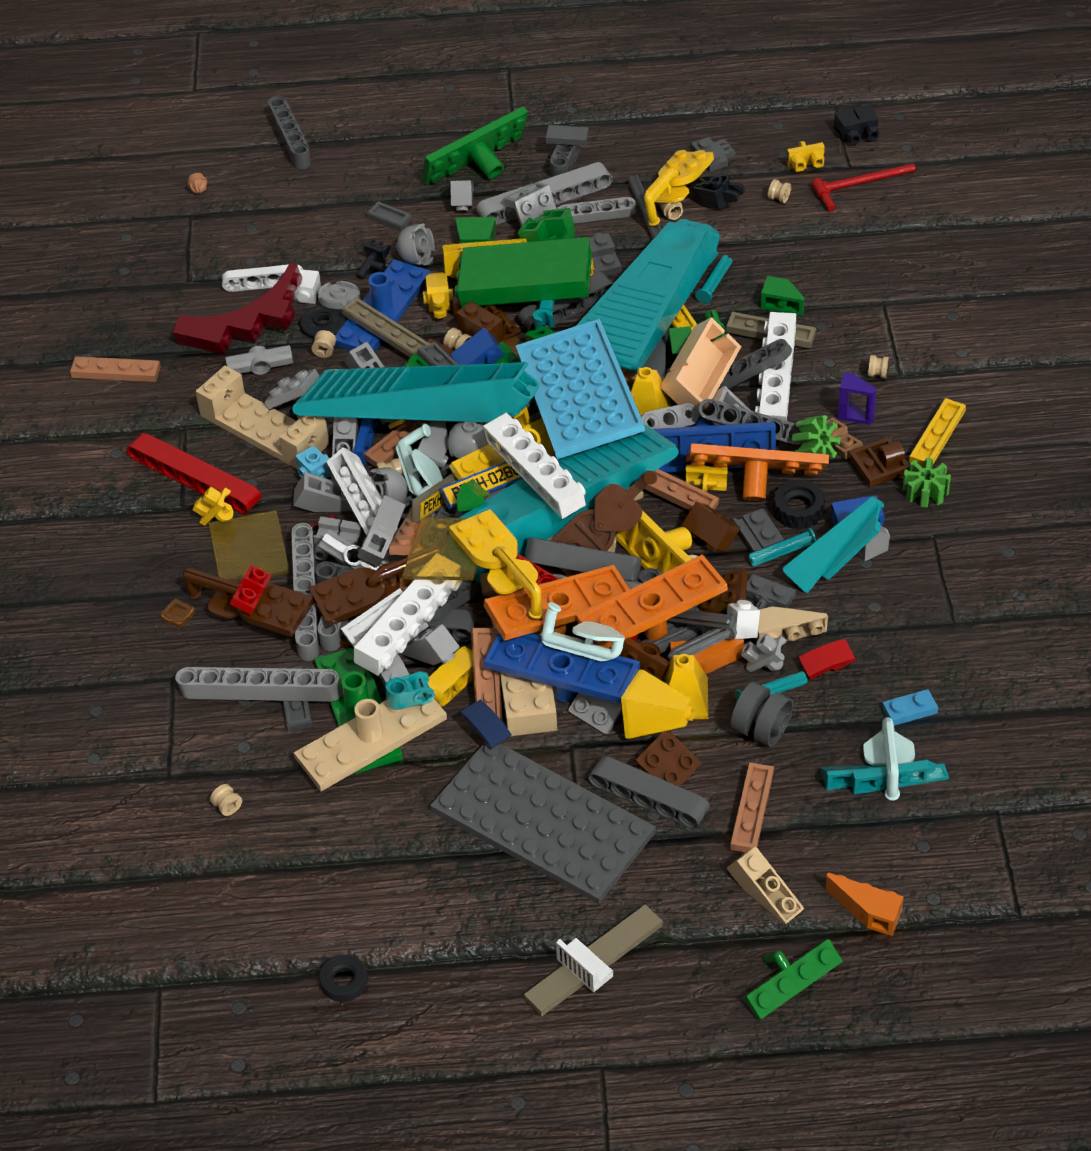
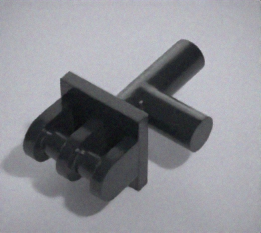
[356,239,391,280]

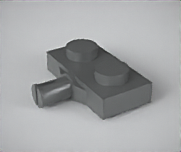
[746,574,796,610]

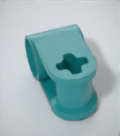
[386,671,435,710]

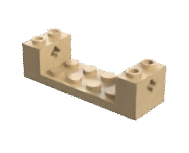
[195,366,329,469]

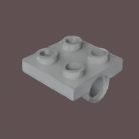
[265,369,319,409]

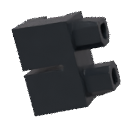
[834,104,879,145]

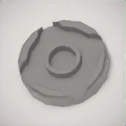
[318,281,360,309]

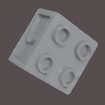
[503,182,556,227]
[568,693,622,734]

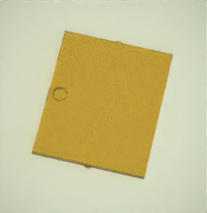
[209,510,290,580]
[402,518,478,580]

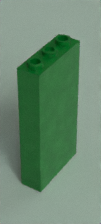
[455,237,592,307]

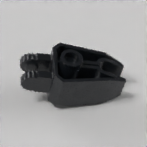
[687,175,745,209]

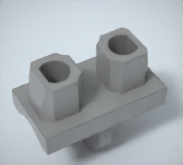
[741,633,786,672]

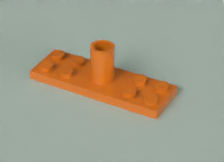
[685,443,829,501]
[576,554,728,648]
[484,565,629,641]

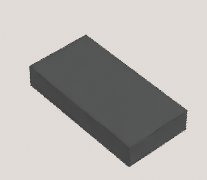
[546,125,589,146]
[366,201,412,232]

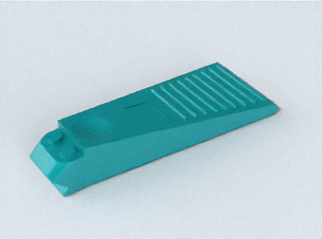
[576,219,720,372]
[292,362,540,422]
[443,424,679,583]

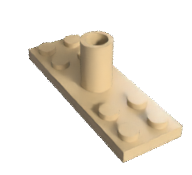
[294,693,447,791]

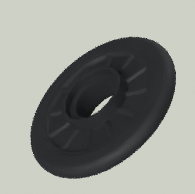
[300,304,347,337]

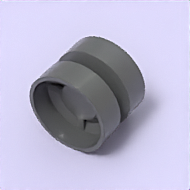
[731,682,793,747]

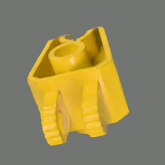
[423,272,454,319]

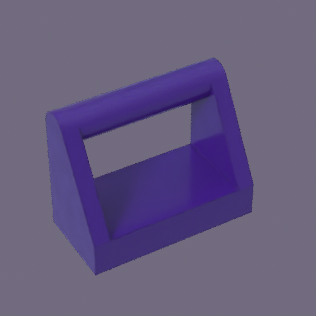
[838,372,876,425]

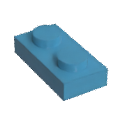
[882,689,938,726]

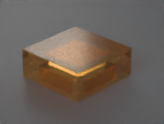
[160,598,195,629]

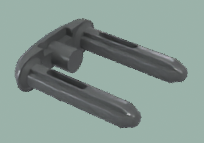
[652,624,737,661]

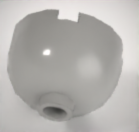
[396,224,435,266]
[448,421,489,459]
[370,467,409,503]

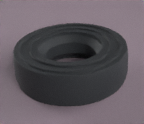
[319,955,368,1002]

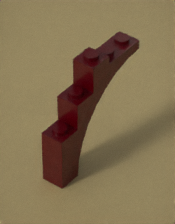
[172,263,302,355]

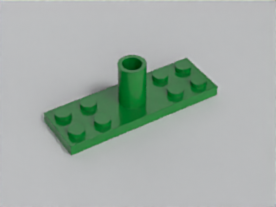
[421,106,528,186]
[314,647,403,774]

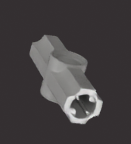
[225,345,293,375]
[317,529,384,571]

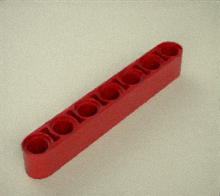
[126,433,261,514]

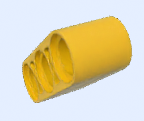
[428,646,474,707]

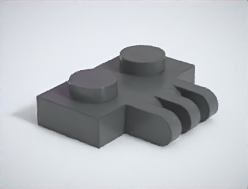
[691,137,736,172]

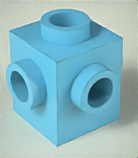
[295,446,331,479]

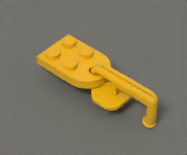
[644,150,714,226]
[449,509,543,619]

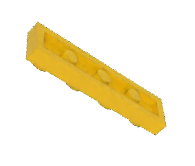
[909,398,966,467]

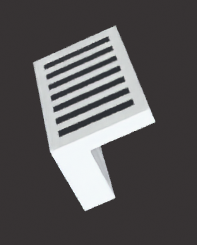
[556,938,613,992]

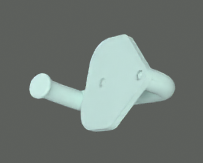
[396,424,443,496]
[541,602,625,661]
[863,717,915,801]

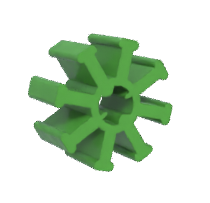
[792,415,841,458]
[903,458,951,507]

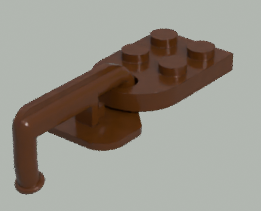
[550,470,658,577]
[309,547,443,627]
[183,568,315,637]

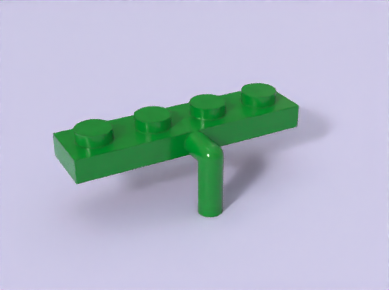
[743,939,843,1020]

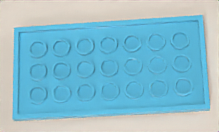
[516,319,646,459]

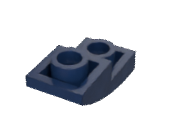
[460,699,512,750]

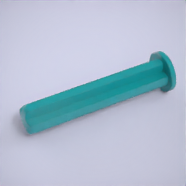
[695,255,732,304]
[748,528,817,566]
[735,671,808,701]

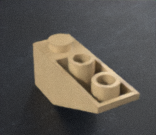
[754,606,828,644]
[727,846,805,925]

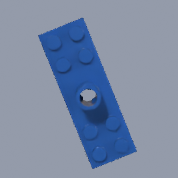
[335,260,431,352]
[653,419,776,472]
[484,633,640,704]

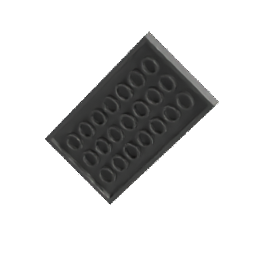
[430,743,656,904]

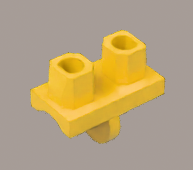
[787,141,824,172]
[686,465,728,492]
[192,486,234,526]

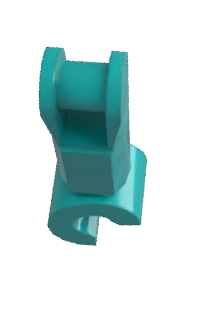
[533,300,555,329]

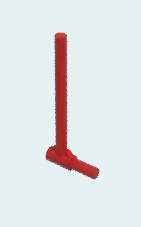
[811,163,916,211]

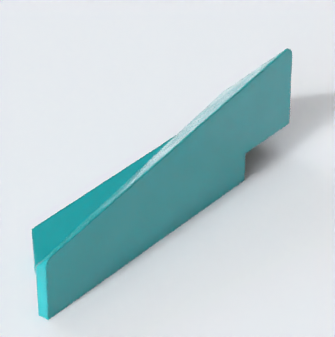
[782,497,884,593]
[821,760,949,795]

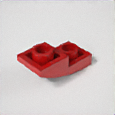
[230,564,272,615]
[799,639,856,680]

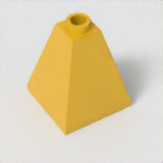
[630,367,673,423]
[662,654,708,719]
[621,669,695,739]

